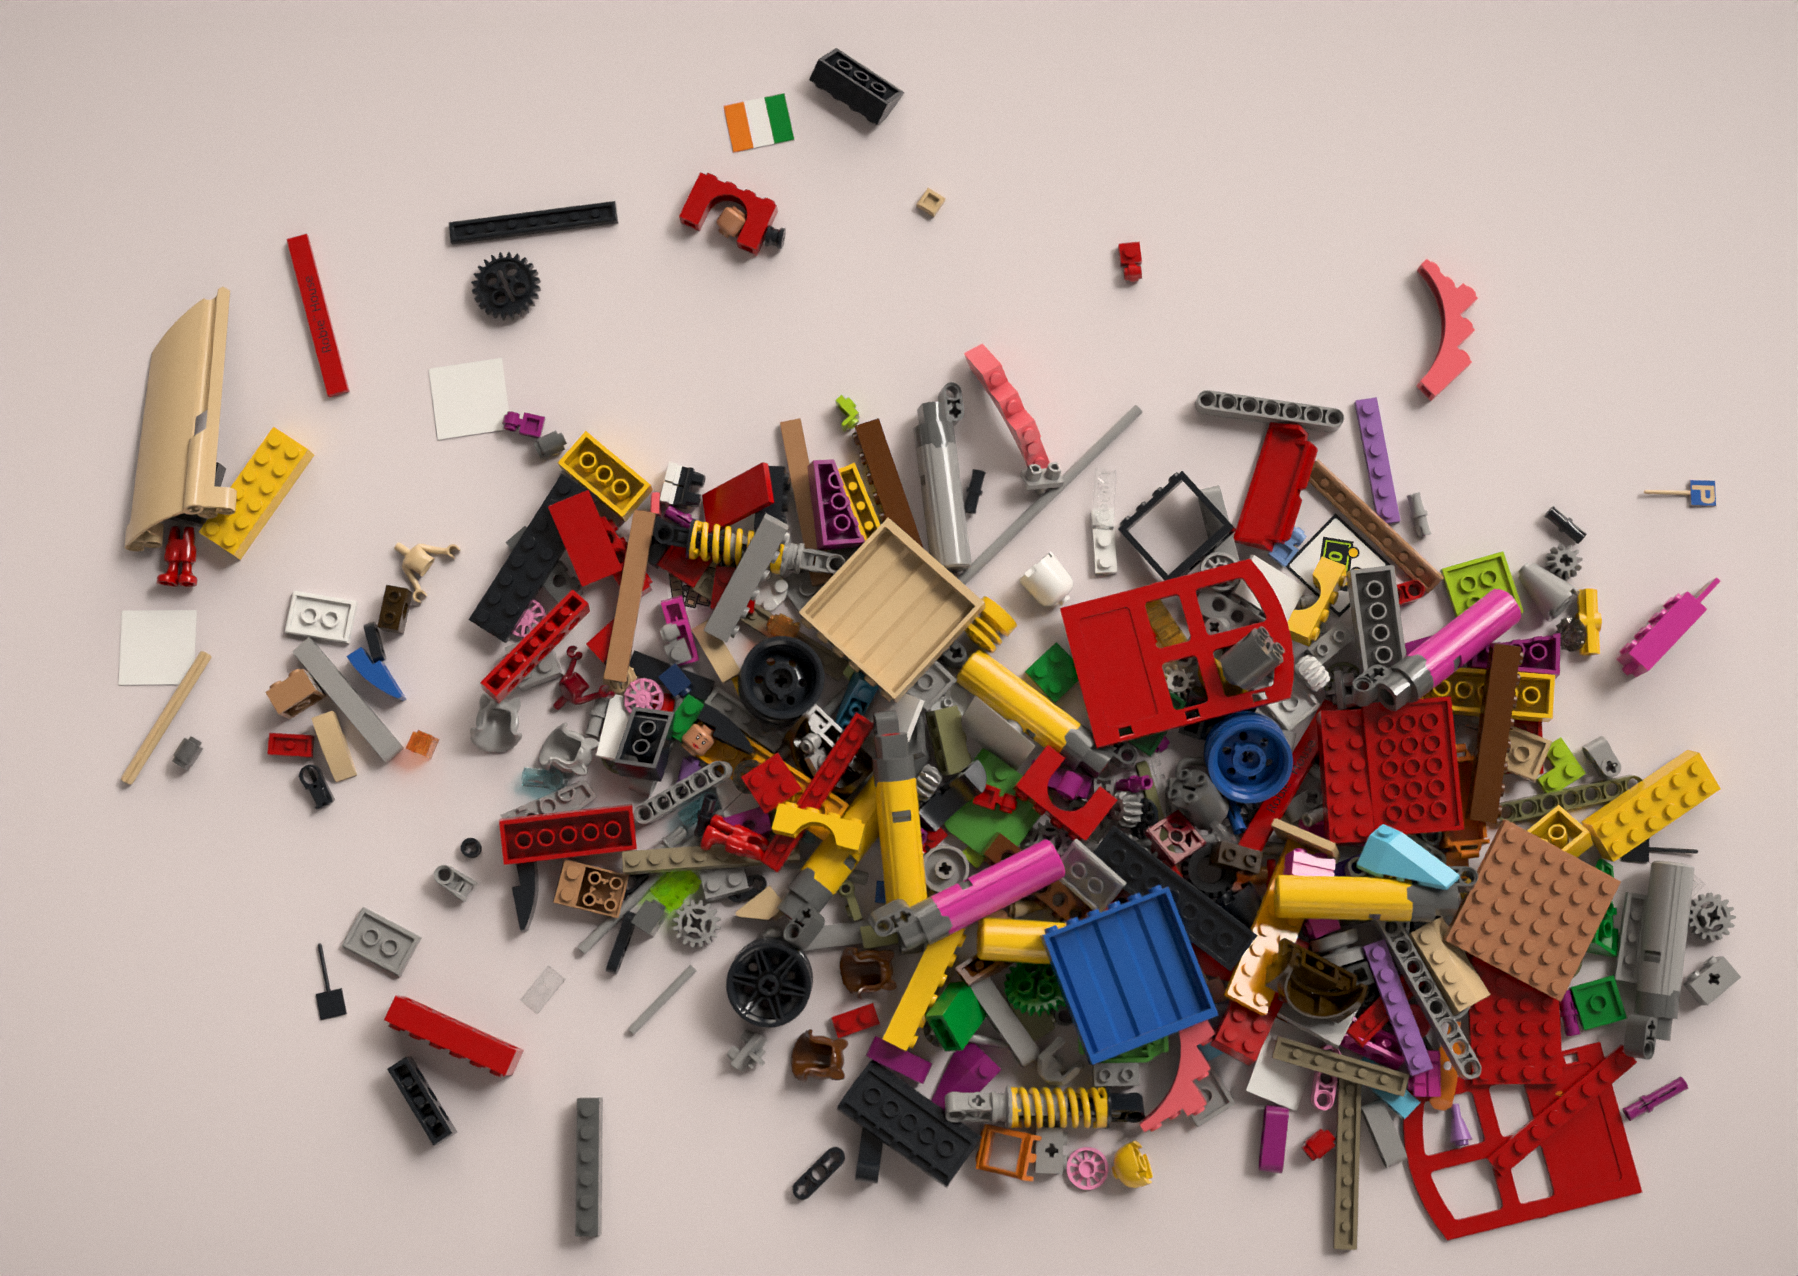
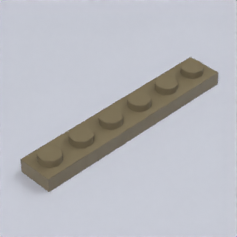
[1271,1036,1409,1097]

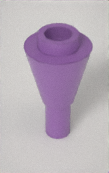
[675,755,702,792]
[1450,1104,1473,1147]

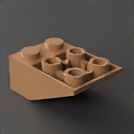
[552,859,629,918]

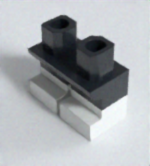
[660,462,706,509]

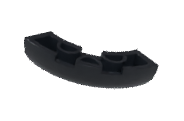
[919,759,987,832]

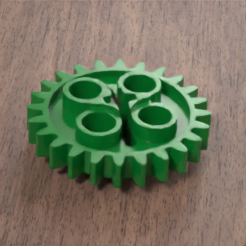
[1004,962,1066,1017]

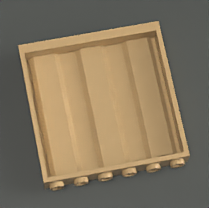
[799,518,986,703]

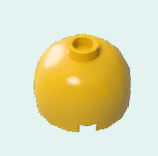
[1112,1141,1153,1188]

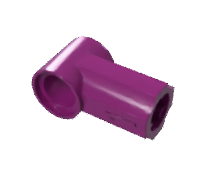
[1056,770,1084,802]

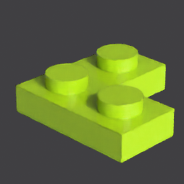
[1536,737,1586,798]

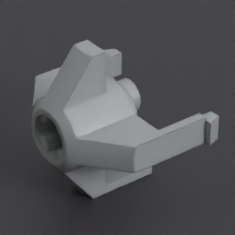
[1036,1036,1085,1086]

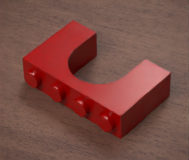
[679,172,778,256]
[1013,745,1117,844]

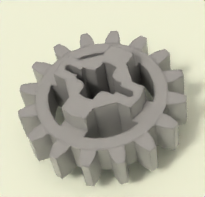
[1025,820,1073,857]
[1688,893,1736,941]
[673,900,721,948]

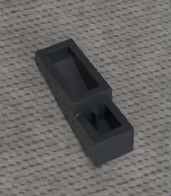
[697,703,756,758]
[512,861,539,931]

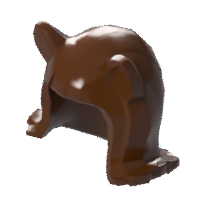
[839,947,897,999]
[791,1029,848,1082]

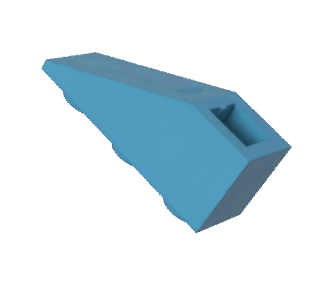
[834,670,879,730]

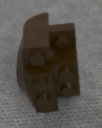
[781,704,873,801]
[1265,937,1367,1024]

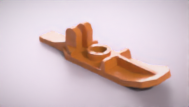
[1429,1022,1461,1111]

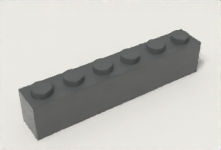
[575,1097,603,1236]

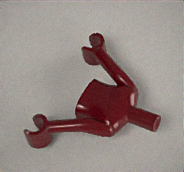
[553,646,615,710]

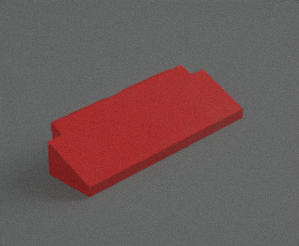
[1233,422,1318,552]

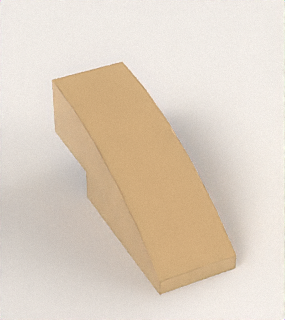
[691,619,740,684]
[311,711,357,782]

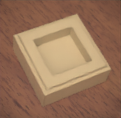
[917,188,946,217]

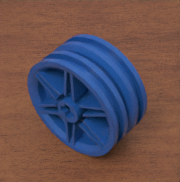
[1204,711,1293,803]

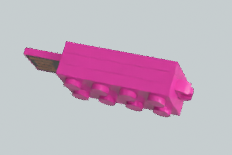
[1616,577,1721,677]

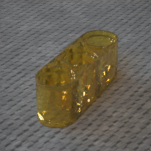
[1145,600,1187,647]

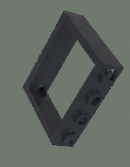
[1118,471,1236,581]

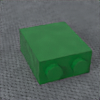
[925,981,987,1052]

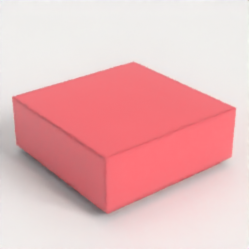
[650,492,662,518]

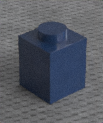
[658,664,693,699]

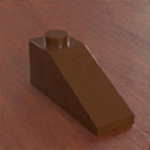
[955,954,1015,987]

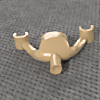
[394,542,461,604]

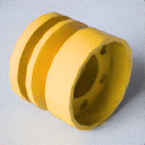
[964,596,1017,654]

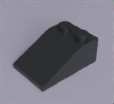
[614,707,675,782]

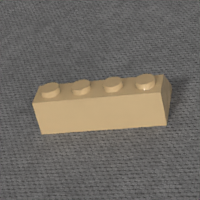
[1408,917,1490,1016]

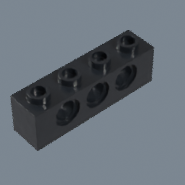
[387,1056,457,1146]

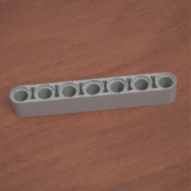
[1195,390,1344,432]
[293,637,404,763]

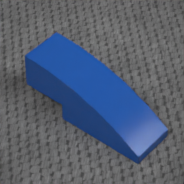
[346,647,406,701]

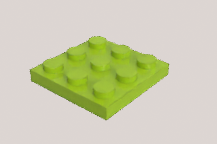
[1440,551,1524,618]

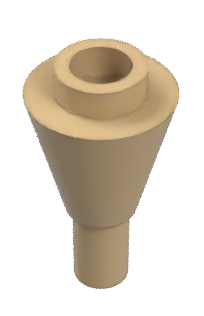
[1007,899,1049,919]

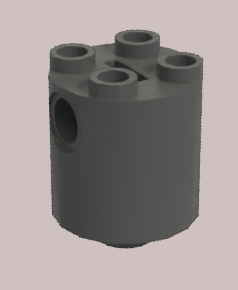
[1220,626,1285,691]
[1167,769,1229,830]

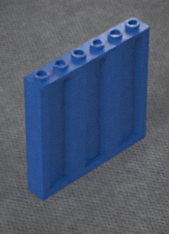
[1040,885,1218,1065]

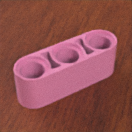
[1310,1045,1341,1110]

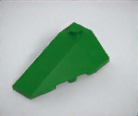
[1586,859,1619,957]

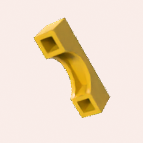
[1288,557,1347,647]
[772,802,866,854]

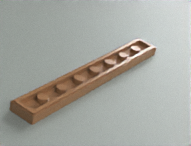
[780,418,832,587]
[1308,459,1444,594]
[604,510,656,683]

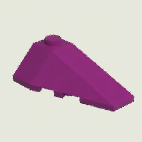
[931,1042,1001,1110]

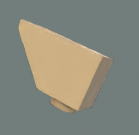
[735,885,784,921]

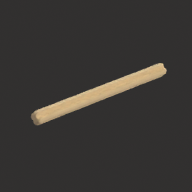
[121,651,211,785]

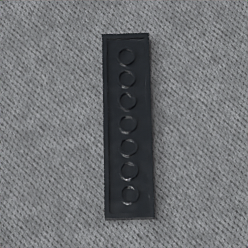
[469,474,599,643]
[1093,825,1258,972]

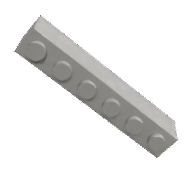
[704,513,790,643]

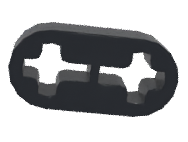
[364,622,386,663]
[728,874,768,903]

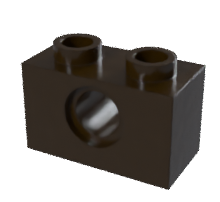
[377,585,413,635]
[1208,841,1263,877]

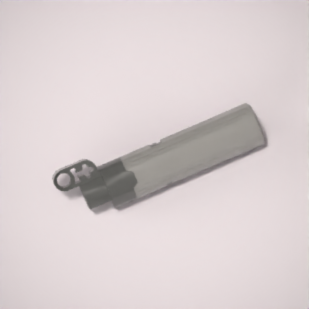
[913,382,972,573]
[1624,861,1695,1060]

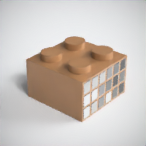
[265,669,326,719]

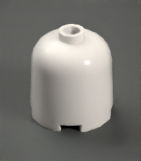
[1018,552,1073,607]

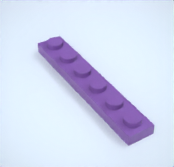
[1354,397,1400,524]
[1362,939,1433,1076]

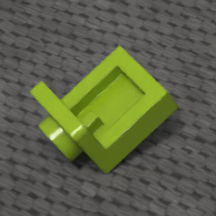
[835,395,860,432]

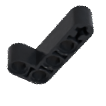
[855,1128,883,1184]

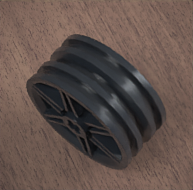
[738,636,825,725]
[726,937,813,1028]

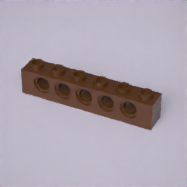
[980,832,1093,922]

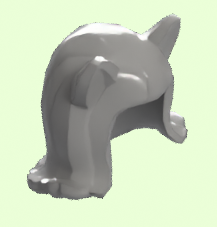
[470,693,522,752]
[539,722,599,776]

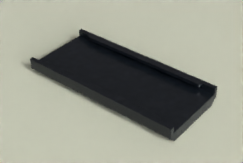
[837,1059,982,1188]

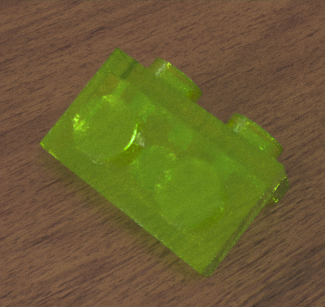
[648,870,702,913]

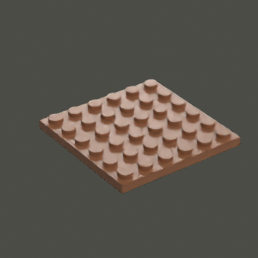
[1443,819,1621,1001]

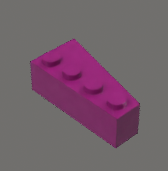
[807,459,865,550]
[1466,633,1561,679]

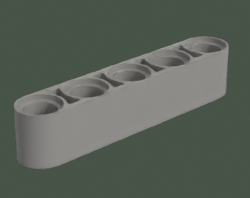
[1198,485,1239,589]
[634,761,733,824]
[960,977,1041,1068]

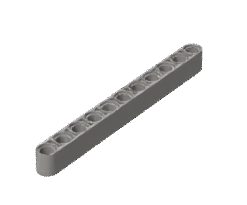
[1344,857,1481,1080]

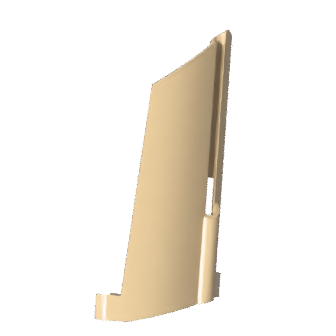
[125,287,237,552]

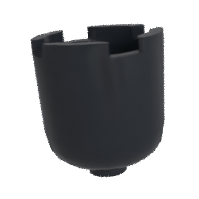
[1215,881,1262,929]

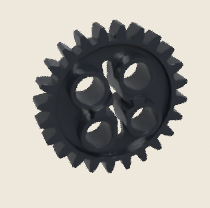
[472,252,541,321]

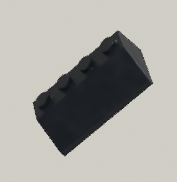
[809,48,904,125]

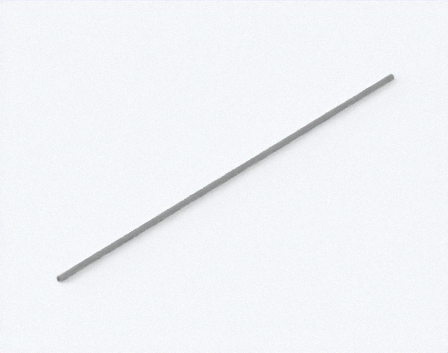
[578,405,1143,954]

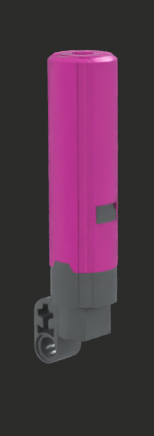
[1352,589,1521,711]
[868,839,1065,951]

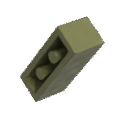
[925,705,972,776]

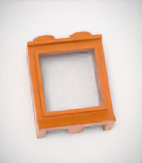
[975,1124,1042,1181]

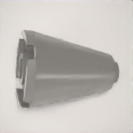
[1518,563,1580,622]

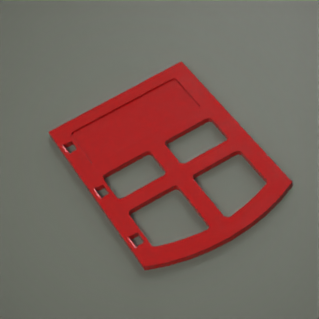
[1060,559,1294,749]
[1403,1042,1642,1240]

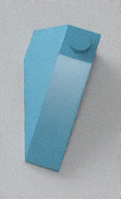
[1357,824,1459,890]

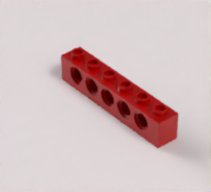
[480,589,590,704]

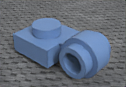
[1268,527,1307,568]

